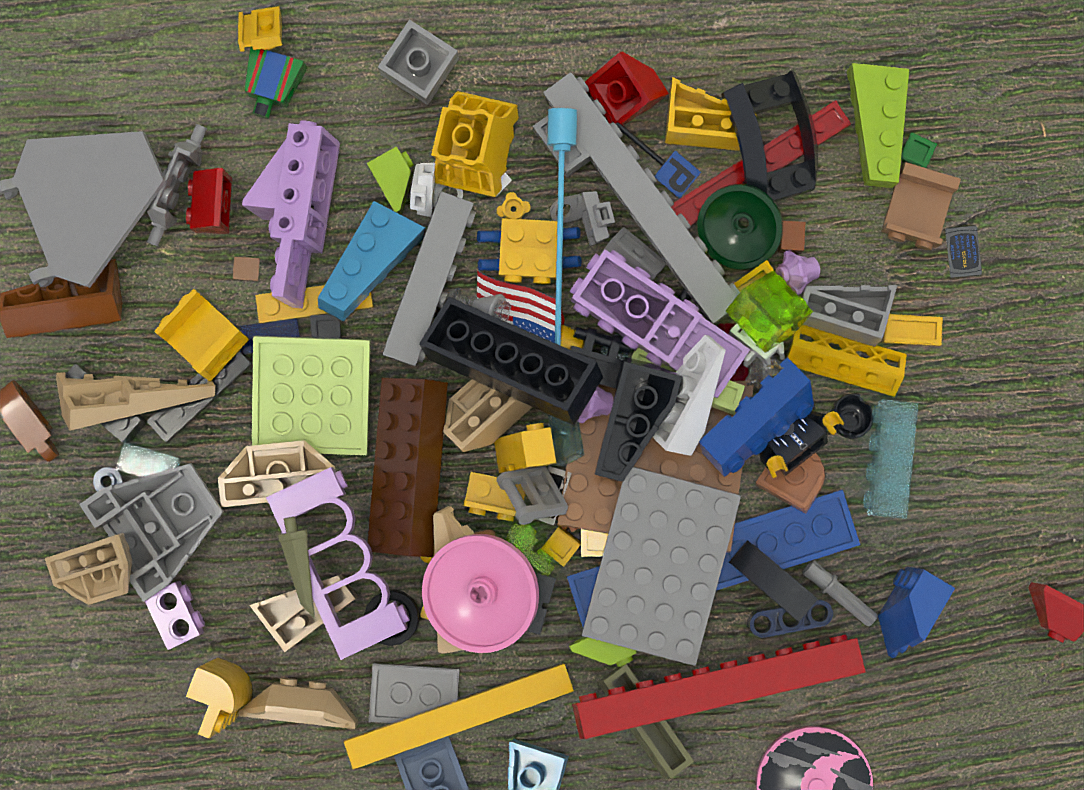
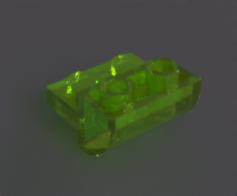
[506,522,555,577]

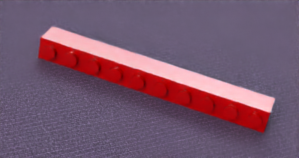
[572,634,866,739]

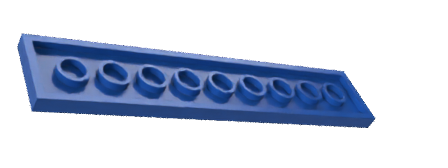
[567,490,860,627]

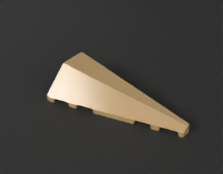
[56,373,215,431]

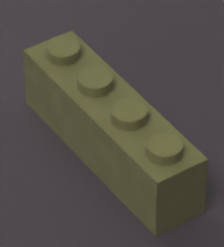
[597,664,694,779]

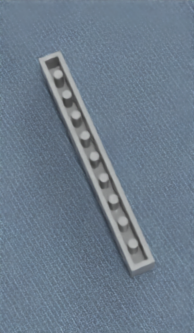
[543,72,742,325]

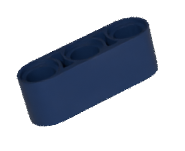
[747,599,833,638]

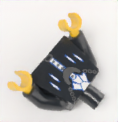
[759,411,844,478]

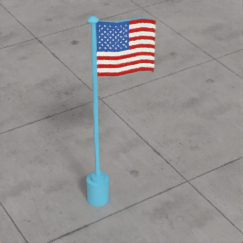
[477,108,577,346]

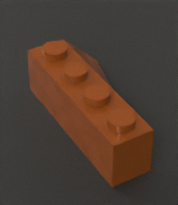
[0,259,122,338]

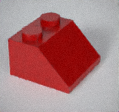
[186,168,232,234]

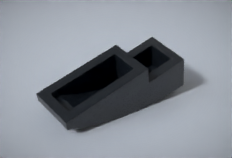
[729,540,818,621]

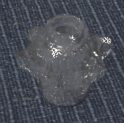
[745,355,783,389]

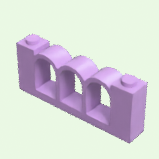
[266,467,410,660]

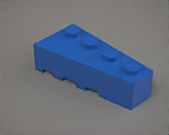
[699,357,814,477]

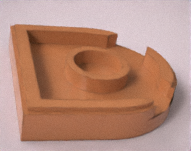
[756,453,825,514]

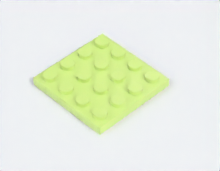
[252,336,371,455]

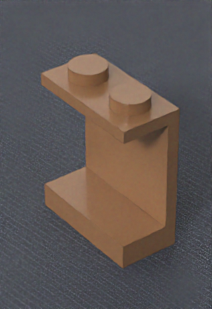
[881,162,961,251]

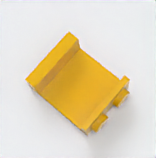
[154,289,249,382]

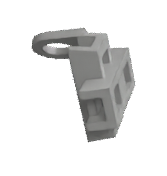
[549,191,615,246]

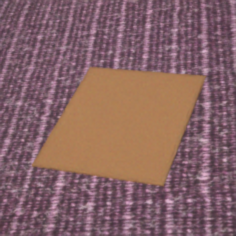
[233,257,260,281]

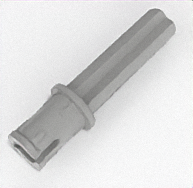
[802,560,878,626]

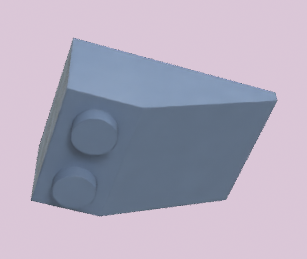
[394,736,470,790]

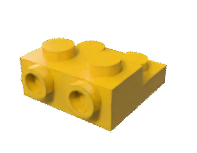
[499,218,557,284]

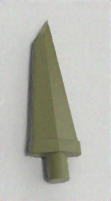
[278,516,315,619]

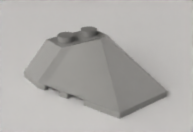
[79,463,224,602]

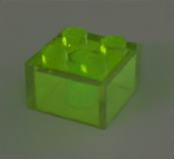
[725,270,813,353]

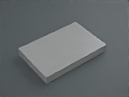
[369,663,460,723]

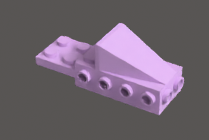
[242,121,340,308]
[570,250,750,398]

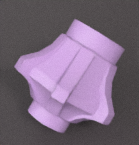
[775,251,820,296]
[577,387,613,423]

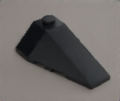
[594,357,682,482]

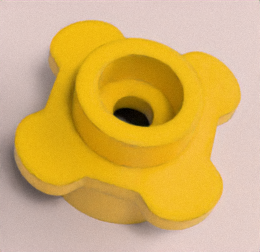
[497,192,531,219]

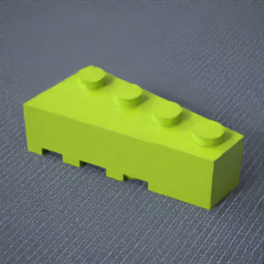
[847,63,909,188]

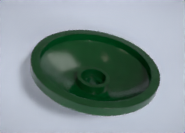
[697,184,783,269]

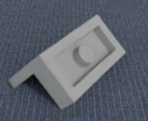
[599,227,666,281]

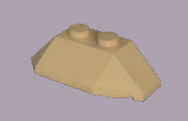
[443,379,532,452]
[218,440,335,507]
[45,533,132,605]
[239,678,358,729]

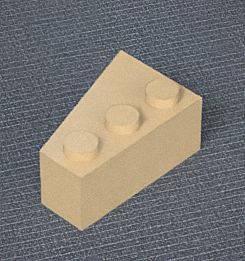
[250,574,358,652]

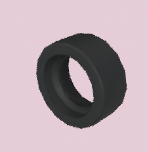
[364,590,420,646]

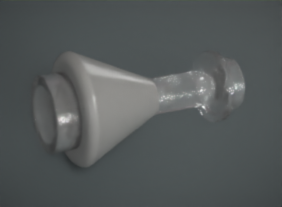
[446,288,511,322]

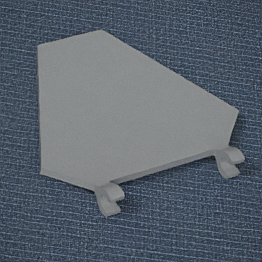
[0,131,166,288]

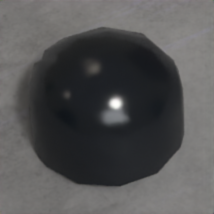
[830,393,874,439]

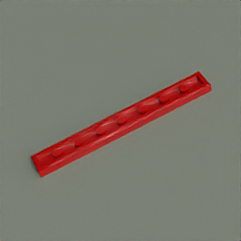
[671,100,851,226]

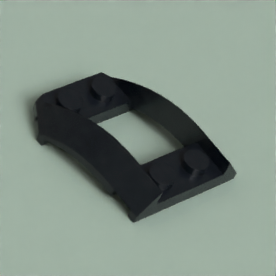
[721,70,818,202]

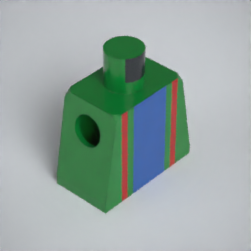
[245,46,307,119]

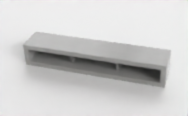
[382,191,476,367]

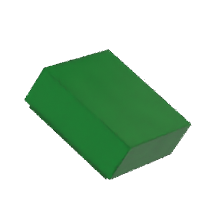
[901,132,937,168]

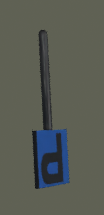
[616,122,701,199]

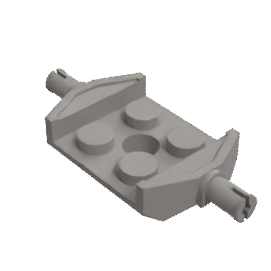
[146,124,207,247]

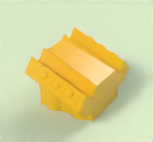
[431,91,519,197]

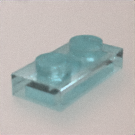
[548,414,584,467]
[116,443,181,477]

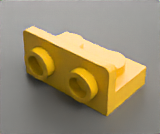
[463,472,525,522]

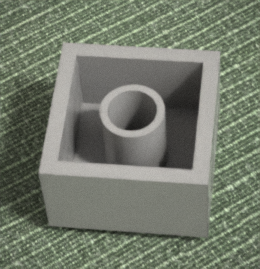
[378,19,459,106]

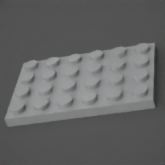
[582,466,741,666]

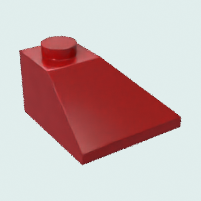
[585,51,669,125]
[1028,582,1084,643]

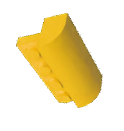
[186,658,252,738]

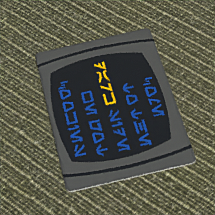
[945,226,982,278]

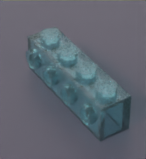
[863,399,918,519]

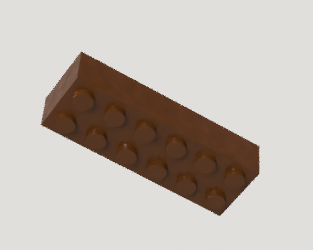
[367,378,448,557]

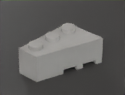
[793,285,897,347]

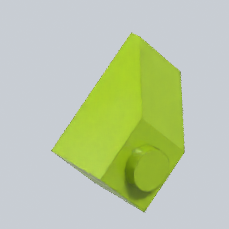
[367,146,414,215]
[569,636,637,667]

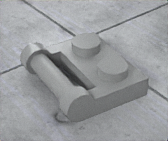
[497,466,568,525]

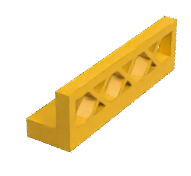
[786,323,907,397]

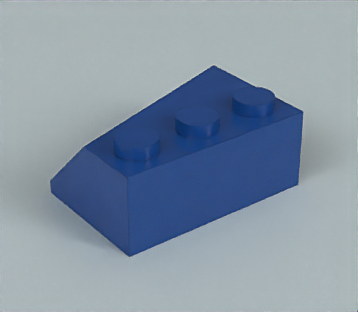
[878,566,955,658]

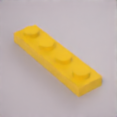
[255,285,374,324]

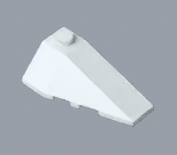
[653,335,726,456]

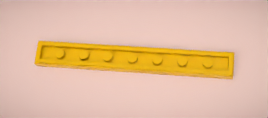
[344,663,574,769]

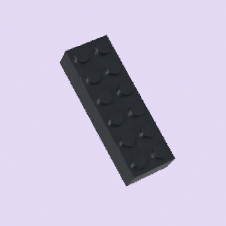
[419,297,603,426]

